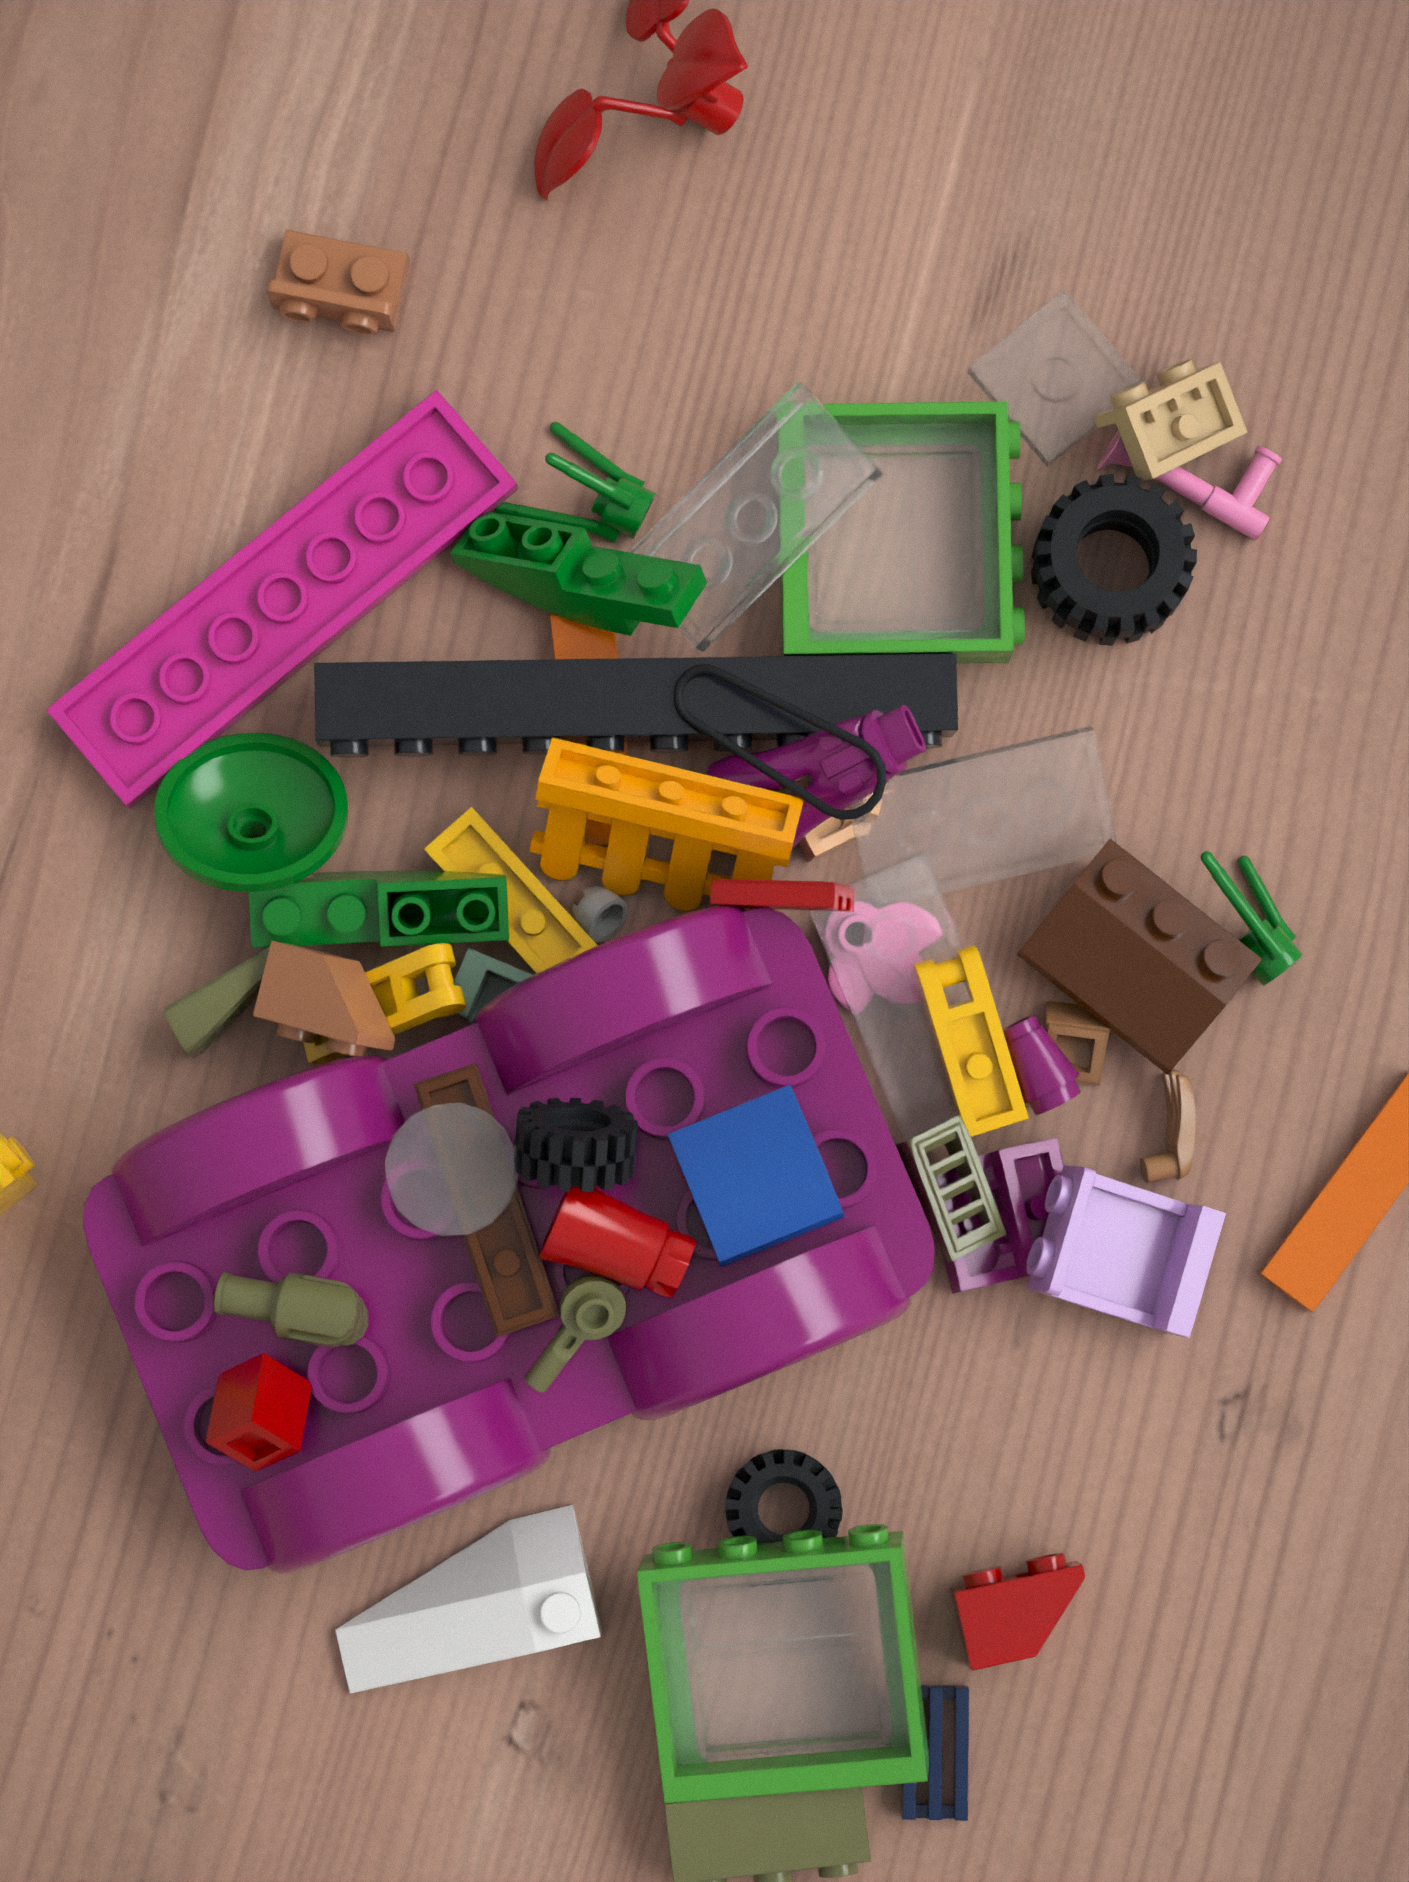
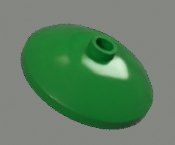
[154,733,348,892]

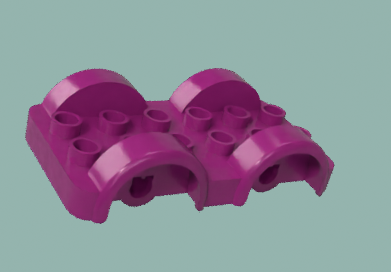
[83,905,935,1574]

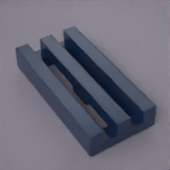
[901,1685,969,1821]

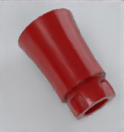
[538,1186,696,1299]

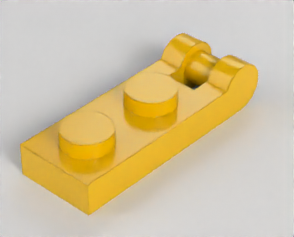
[303,943,466,1065]
[913,945,1029,1137]

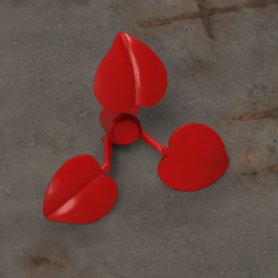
[534,0,748,201]

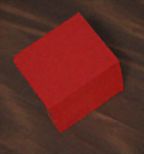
[206,1353,312,1472]

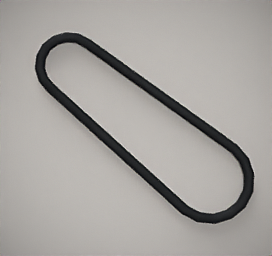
[673,664,887,820]

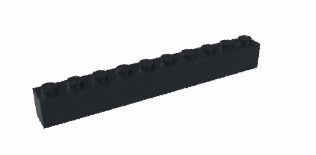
[314,654,958,758]

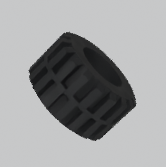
[1031,474,1197,646]

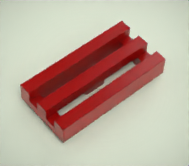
[710,878,855,912]

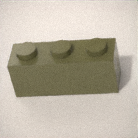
[665,1787,871,1882]

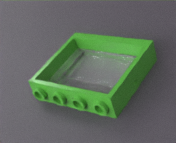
[779,401,1025,664]
[637,1524,930,1804]

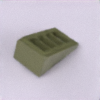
[162,947,270,1058]
[895,1115,1006,1263]

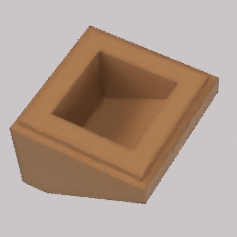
[1043,1001,1110,1085]

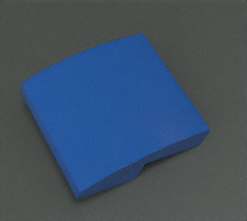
[667,1084,845,1267]

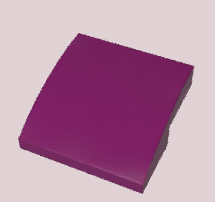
[935,1137,1064,1294]

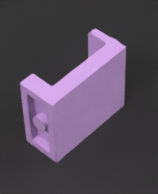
[1026,1165,1226,1338]

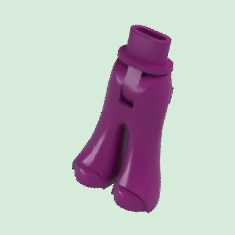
[706,705,926,867]

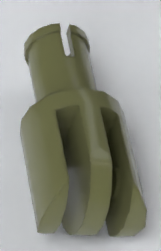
[214,1272,369,1347]

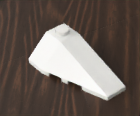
[335,1504,603,1694]

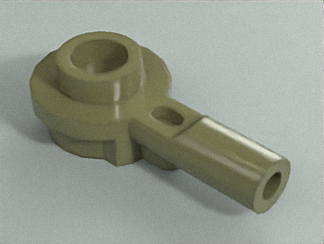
[524,1275,626,1393]

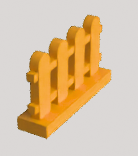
[529,737,804,911]

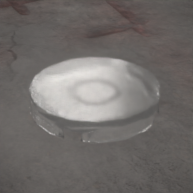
[385,1103,519,1236]

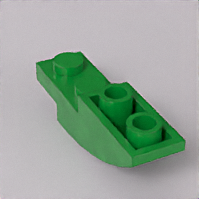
[450,512,707,636]
[248,871,509,948]

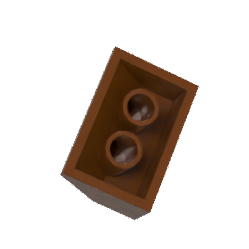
[1017,838,1262,1075]

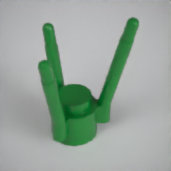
[494,422,656,543]
[1200,851,1303,986]

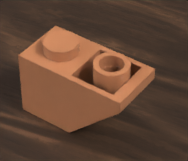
[253,940,395,1056]

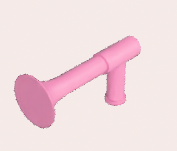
[1097,430,1282,541]

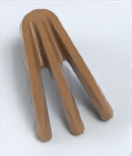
[1140,1070,1196,1183]

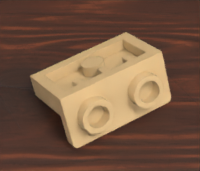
[1092,359,1247,482]

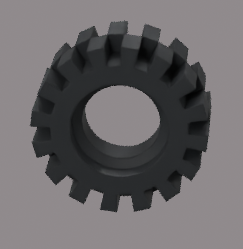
[514,1098,638,1192]
[725,1449,843,1544]

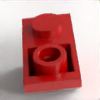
[950,1553,1085,1671]

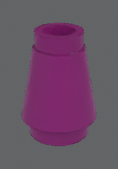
[1003,1014,1081,1115]

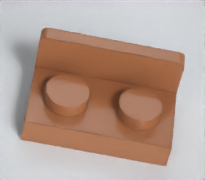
[266,229,410,335]

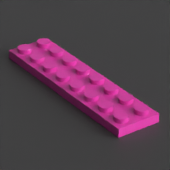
[46,389,518,809]

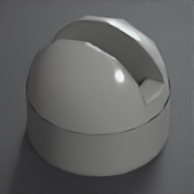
[572,886,628,942]

